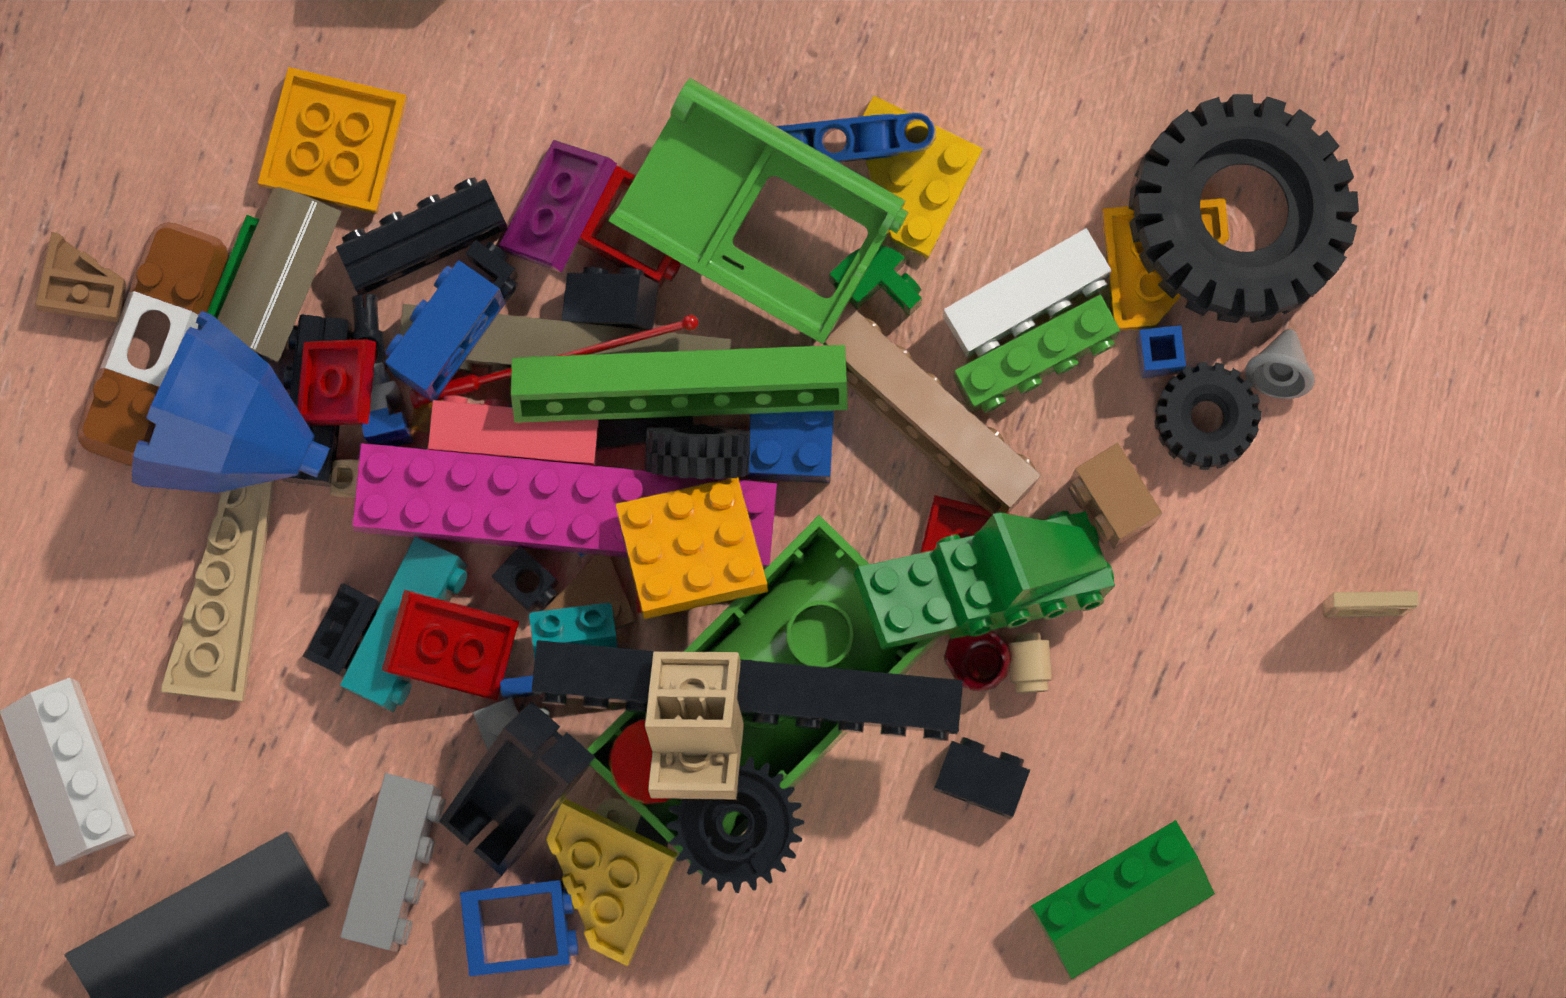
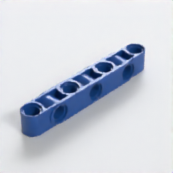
[776,113,936,163]

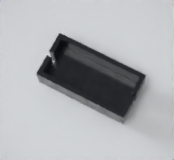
[439,701,596,876]

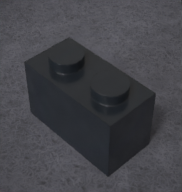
[561,267,659,330]
[933,737,1030,819]

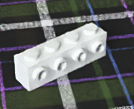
[942,228,1111,358]

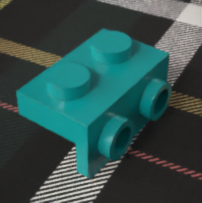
[529,603,617,662]

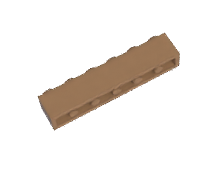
[824,311,1041,515]

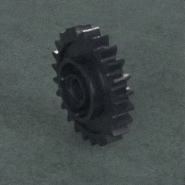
[667,757,804,893]

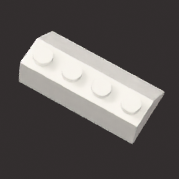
[0,678,135,866]

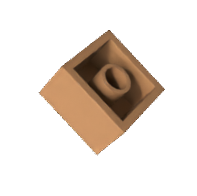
[1068,442,1162,549]

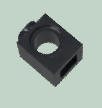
[492,546,559,613]

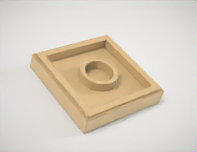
[1323,591,1419,617]

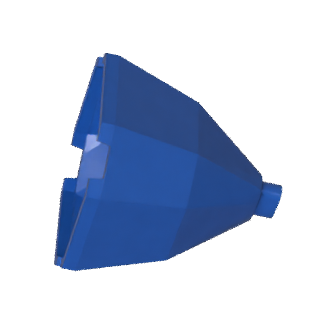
[132,311,330,493]

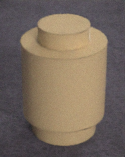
[1008,633,1052,693]

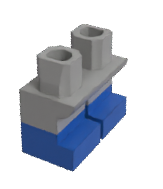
[362,363,414,447]

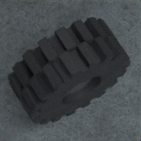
[1154,362,1261,470]
[645,424,750,479]

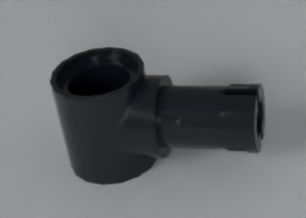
[350,294,388,370]

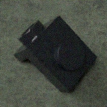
[466,240,518,302]

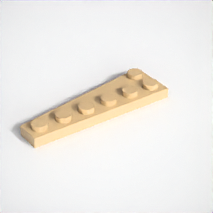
[161,481,274,702]

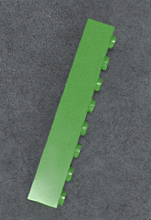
[511,345,848,423]

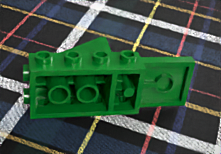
[853,511,1115,650]

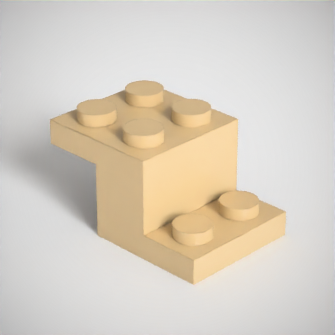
[645,652,744,799]

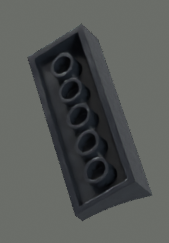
[64,831,331,998]

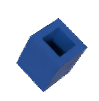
[1136,325,1186,379]

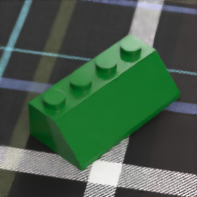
[1029,820,1215,979]

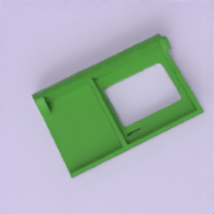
[608,78,909,344]

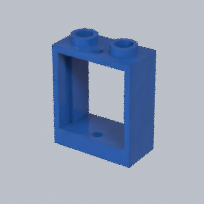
[460,880,578,977]

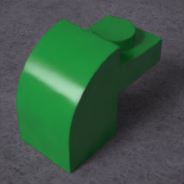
[829,246,922,316]

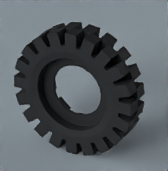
[1128,94,1359,323]

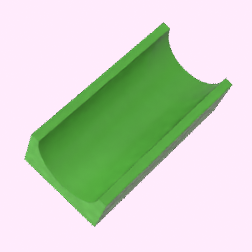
[587,515,938,875]

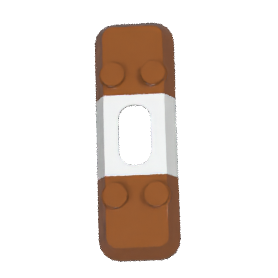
[77,222,229,467]

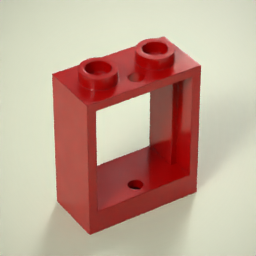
[577,165,682,289]

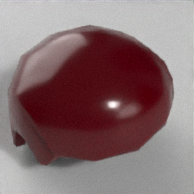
[944,631,1011,692]

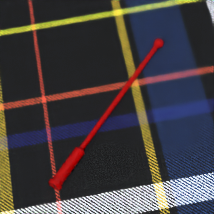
[409,314,699,409]

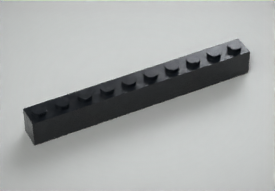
[532,640,963,741]

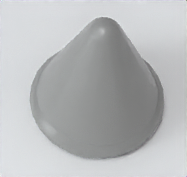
[1245,329,1315,399]

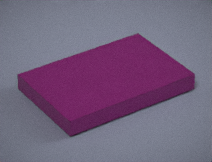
[498,140,617,273]

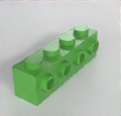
[953,294,1120,413]

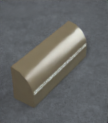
[217,187,342,363]

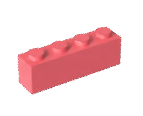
[428,396,599,466]

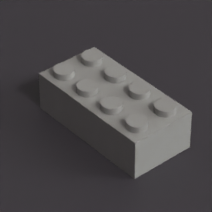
[340,773,446,952]

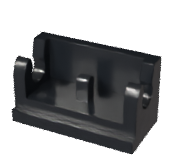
[302,583,381,678]

